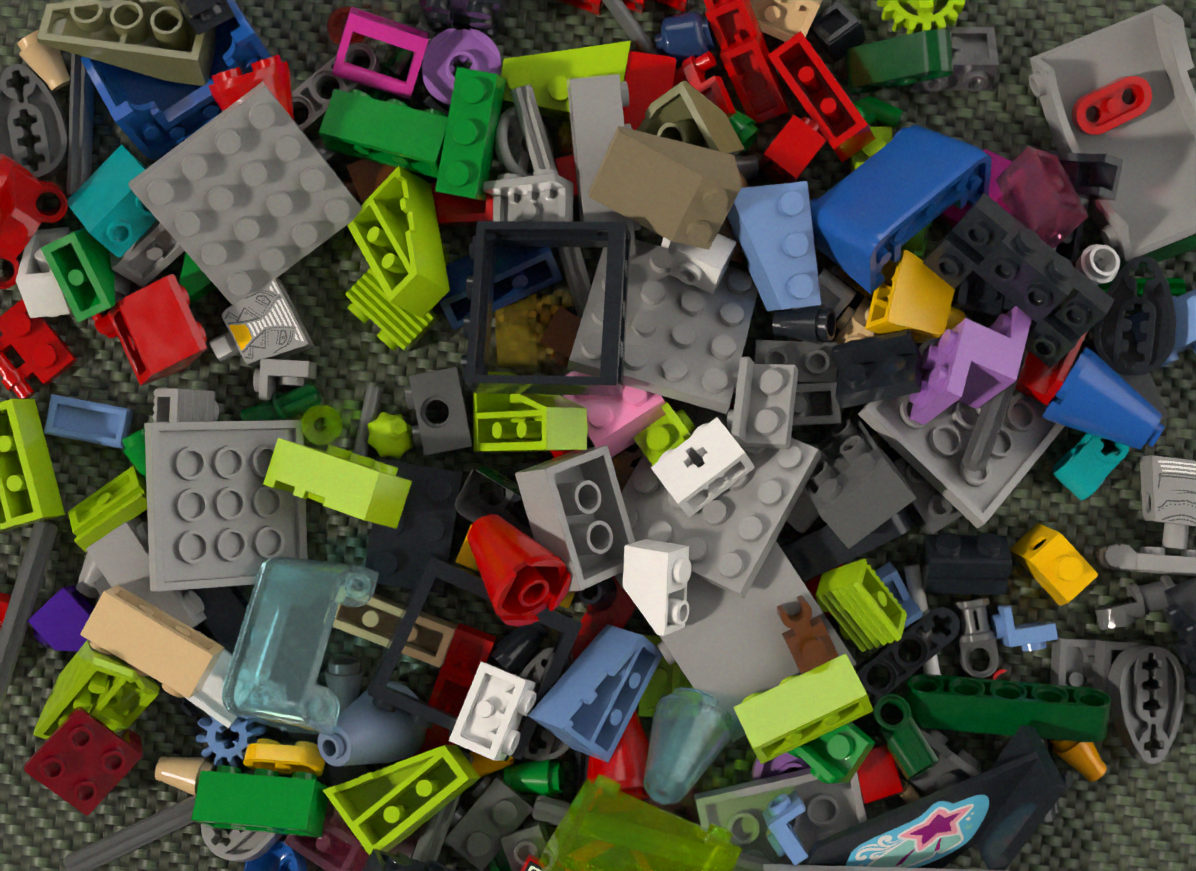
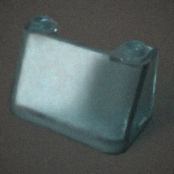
[222,556,379,735]

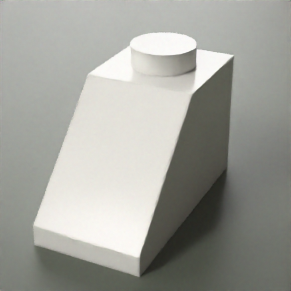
[16,227,71,318]

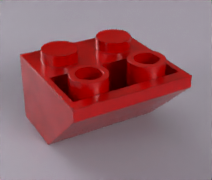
[108,274,207,386]

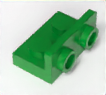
[787,722,876,784]

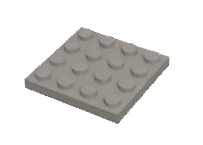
[128,81,362,305]
[567,239,758,414]
[858,315,1065,528]
[621,399,822,599]
[144,420,308,592]
[694,768,867,871]

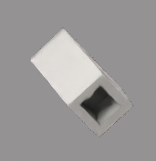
[623,539,692,636]

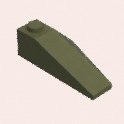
[37,0,216,86]
[636,81,744,156]

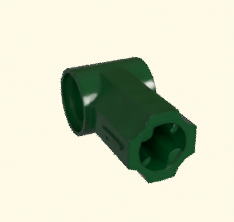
[870,694,939,780]

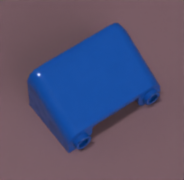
[80,0,272,160]
[810,125,992,294]

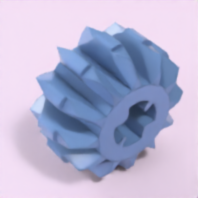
[196,703,267,768]

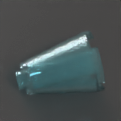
[643,687,734,804]

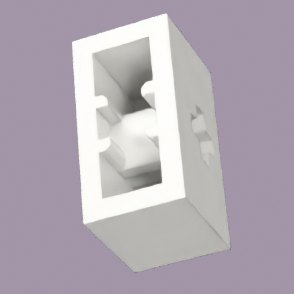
[651,417,755,518]

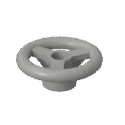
[495,106,554,177]

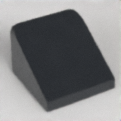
[809,0,866,62]

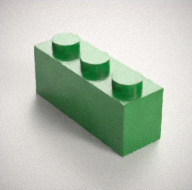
[435,67,507,201]
[319,89,448,178]
[191,765,329,837]

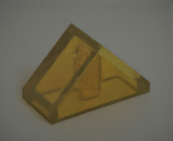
[495,292,538,367]

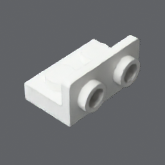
[449,662,536,761]

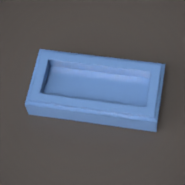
[44,394,133,449]

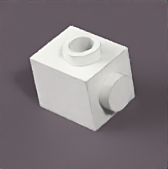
[668,234,737,294]

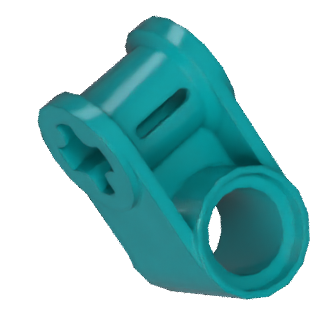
[1051,433,1129,501]

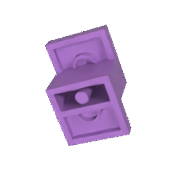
[909,306,1032,425]

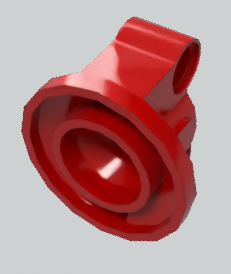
[0,154,67,289]

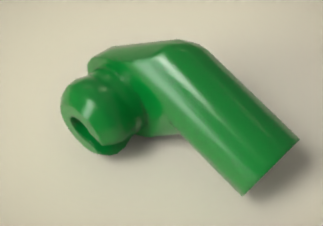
[853,96,904,129]

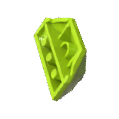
[33,640,160,739]

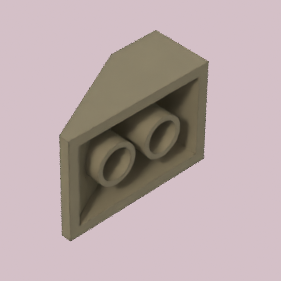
[588,126,742,250]

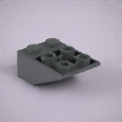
[805,413,916,549]

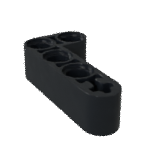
[779,506,915,582]

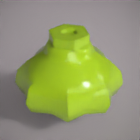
[367,412,414,459]

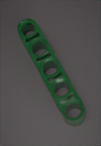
[906,674,1111,742]

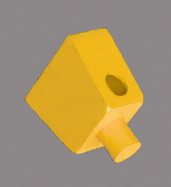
[865,249,965,343]
[1010,523,1098,606]

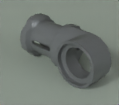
[1095,575,1175,630]
[953,597,999,678]

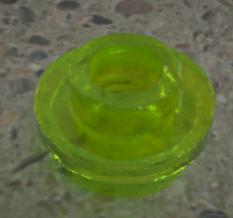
[301,405,342,445]

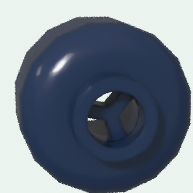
[655,11,717,68]

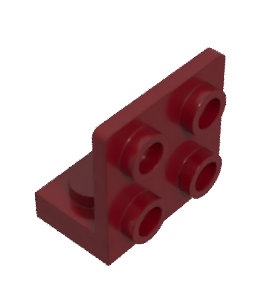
[24,707,143,816]

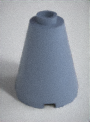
[318,681,427,766]

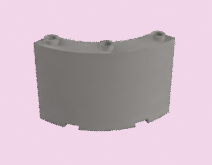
[1029,4,1196,261]
[615,541,857,742]

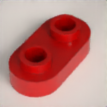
[1071,76,1152,135]

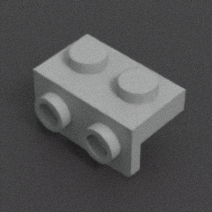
[483,169,573,222]

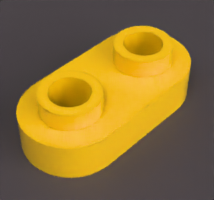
[243,739,325,777]

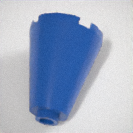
[1042,346,1165,450]

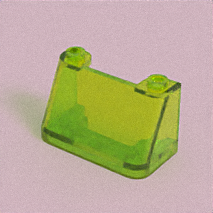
[538,774,742,871]

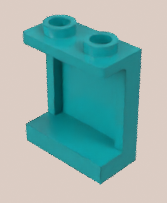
[67,144,157,257]

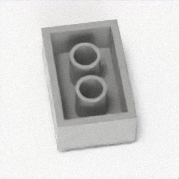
[515,445,635,591]

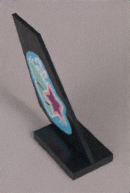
[800,725,1067,870]

